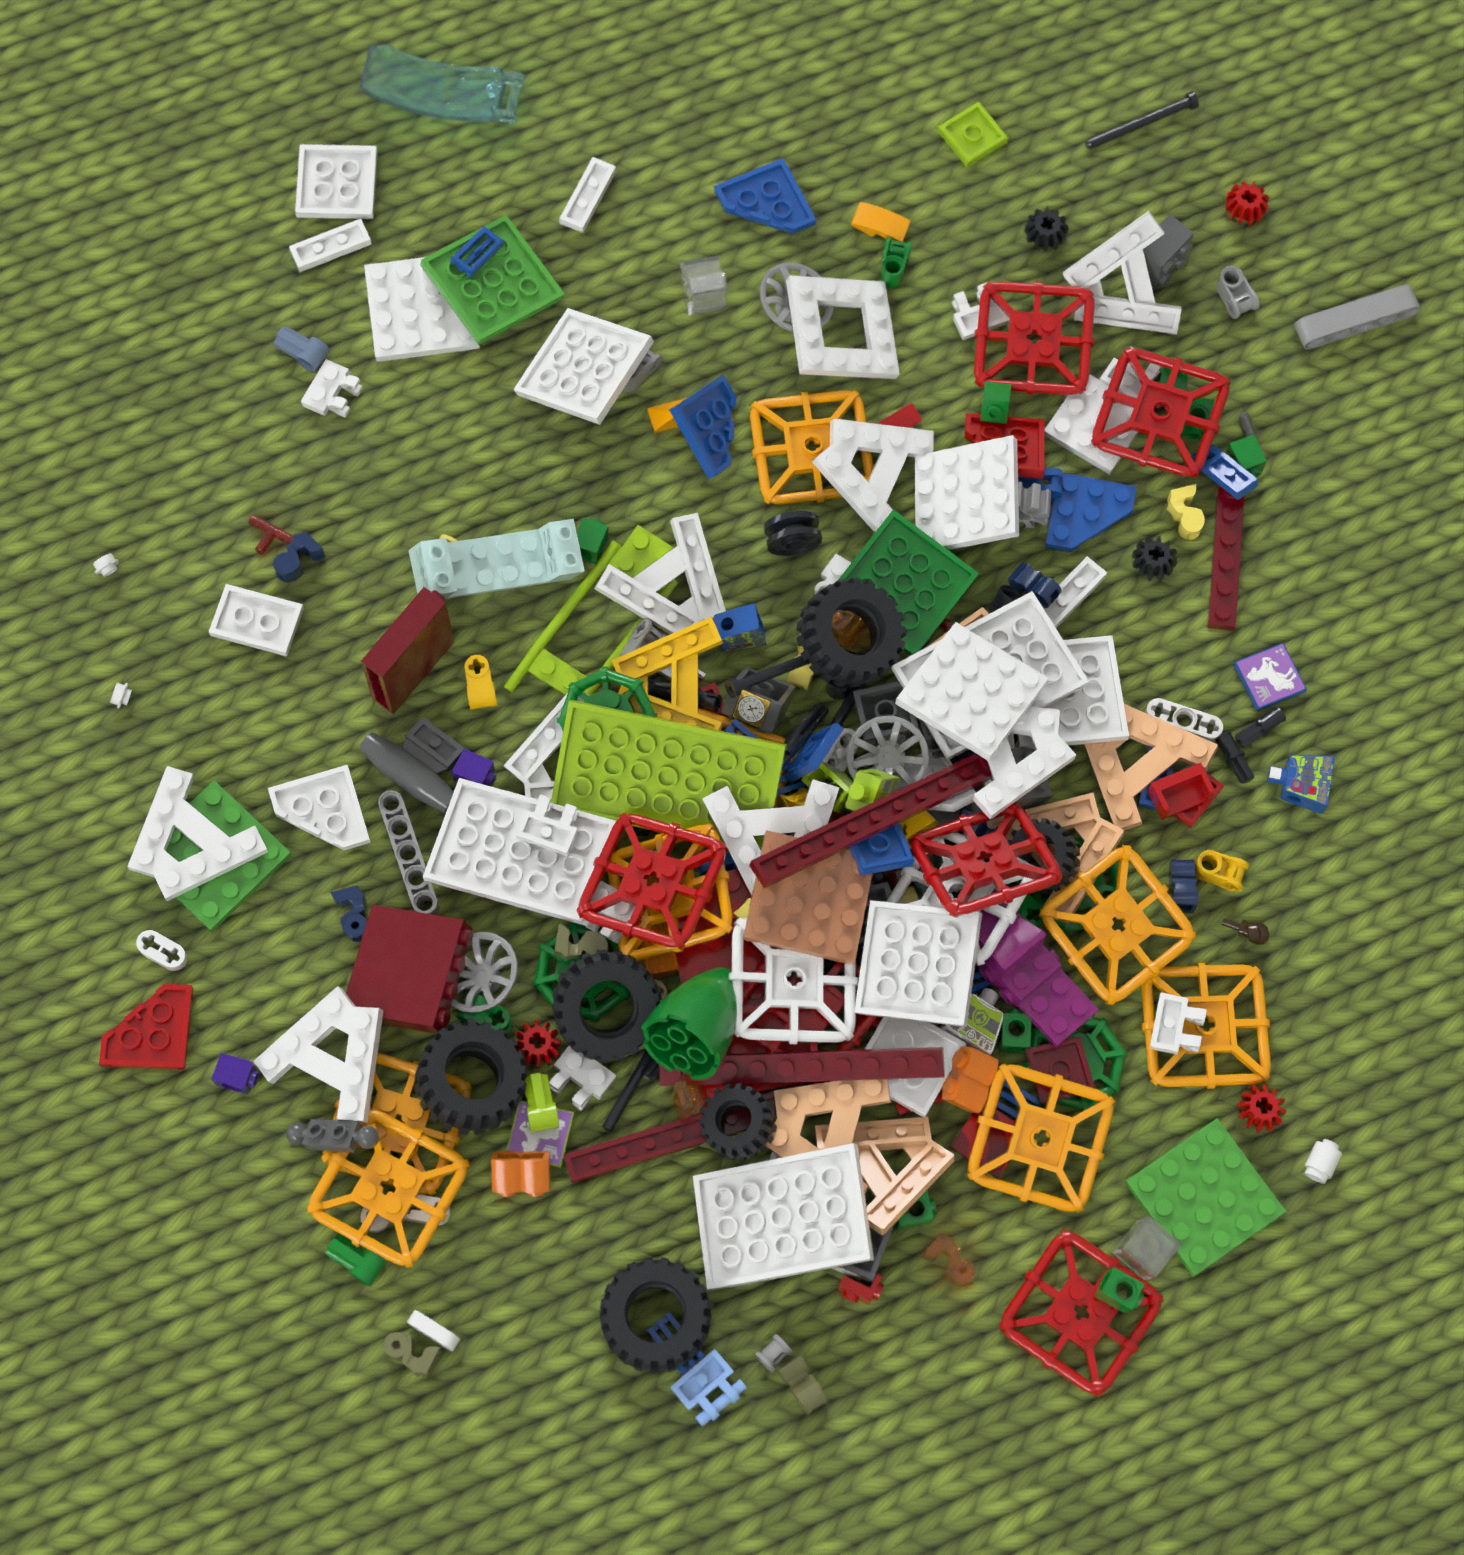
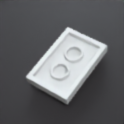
[209,584,304,656]

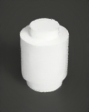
[1304,1139,1342,1184]

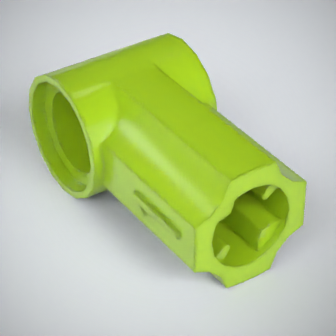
[525,1073,559,1133]

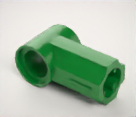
[325,1233,387,1287]

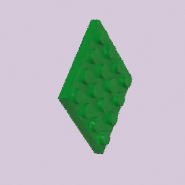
[838,509,979,656]

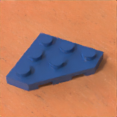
[714,158,816,234]
[669,375,737,479]
[1045,473,1137,552]

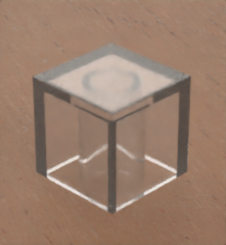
[680,256,728,315]
[1112,1216,1182,1280]

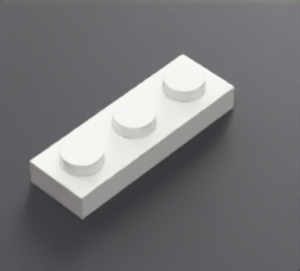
[560,157,616,233]
[289,219,371,272]
[1043,556,1107,628]

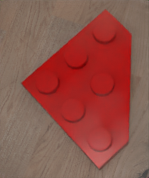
[964,413,1044,479]
[99,984,194,1070]

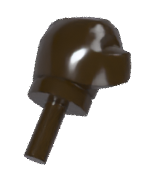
[1222,919,1270,945]

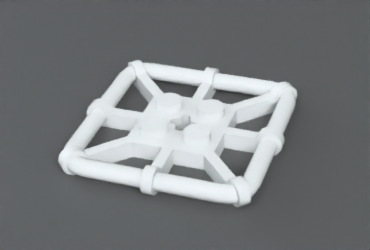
[886,832,1034,966]
[729,918,858,1044]

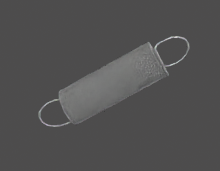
[1239,408,1257,438]

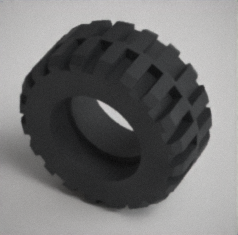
[796,578,906,687]
[552,949,662,1062]
[415,1020,528,1135]
[600,1257,711,1374]

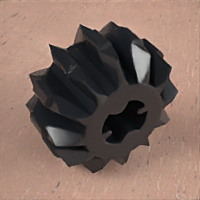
[1024,206,1069,252]
[1132,536,1178,581]

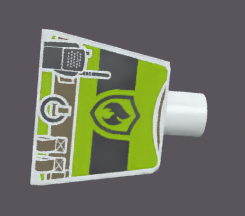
[940,988,1003,1055]

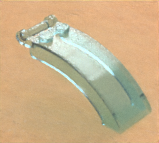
[359,45,526,124]

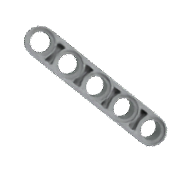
[1294,285,1421,349]
[378,790,439,915]

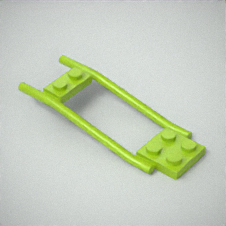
[504,525,678,696]

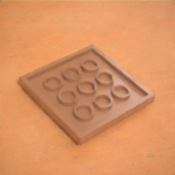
[743,830,872,965]

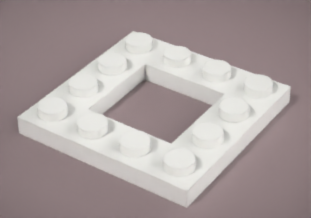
[786,275,900,379]

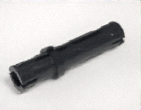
[648,678,722,712]

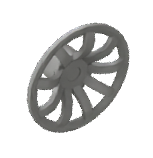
[760,263,833,332]
[847,716,929,791]
[451,932,518,1013]

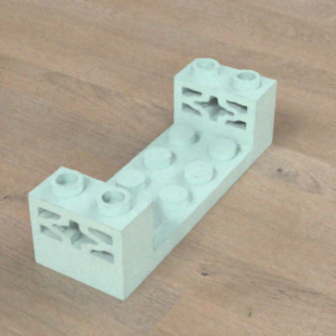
[408,519,584,599]

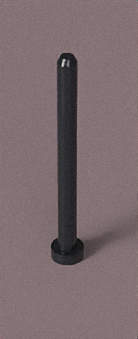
[1085,91,1199,149]
[725,656,810,698]

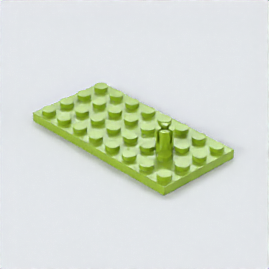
[551,700,787,851]

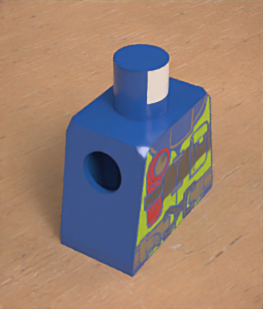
[714,603,767,652]
[1267,755,1335,814]

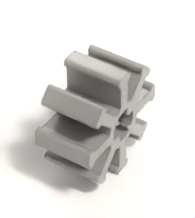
[1018,482,1051,528]

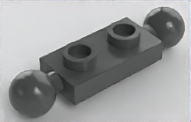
[286,1119,380,1152]

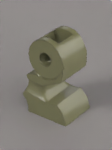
[555,924,608,961]
[383,1332,443,1378]
[776,1355,827,1415]

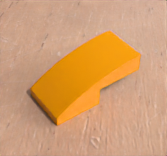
[850,202,910,242]

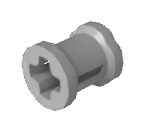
[755,1334,793,1373]

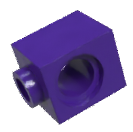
[452,749,497,786]
[211,1053,259,1095]

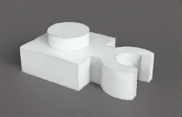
[815,554,851,595]

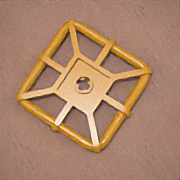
[750,390,874,505]
[608,823,733,961]
[1039,845,1196,1005]
[1141,963,1271,1089]
[321,1052,472,1196]
[967,1063,1115,1213]
[306,1107,470,1268]

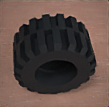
[1007,818,1081,894]
[699,1083,777,1161]

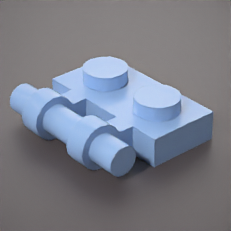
[670,1349,747,1427]

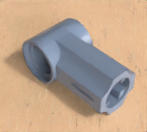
[274,326,330,372]

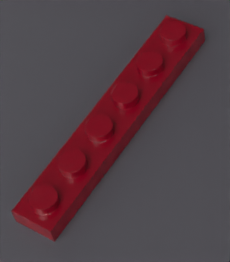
[1207,484,1245,631]

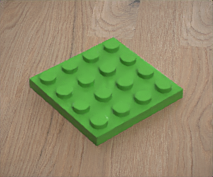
[420,215,565,345]
[166,780,292,932]
[1125,1118,1286,1277]

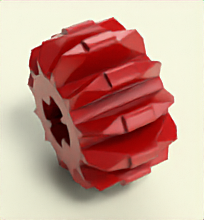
[1225,180,1269,226]
[515,1020,561,1069]
[1237,1084,1286,1133]

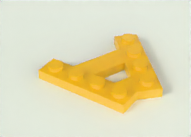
[611,616,723,731]

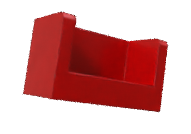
[1148,763,1215,820]

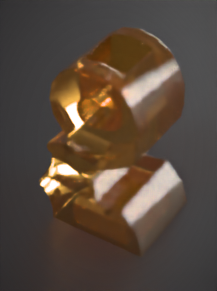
[920,1233,975,1286]

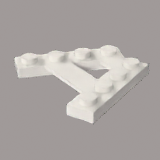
[1063,211,1182,334]
[812,419,933,532]
[594,513,726,634]
[504,693,589,799]
[972,706,1076,820]
[127,766,268,901]
[702,779,839,896]
[254,986,383,1123]

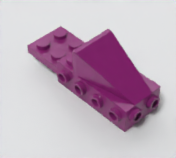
[975,888,1099,1048]

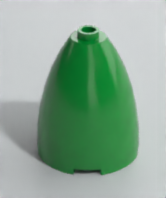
[641,968,737,1080]

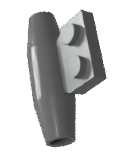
[359,717,465,814]

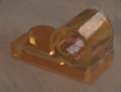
[831,610,867,649]
[671,1080,708,1120]

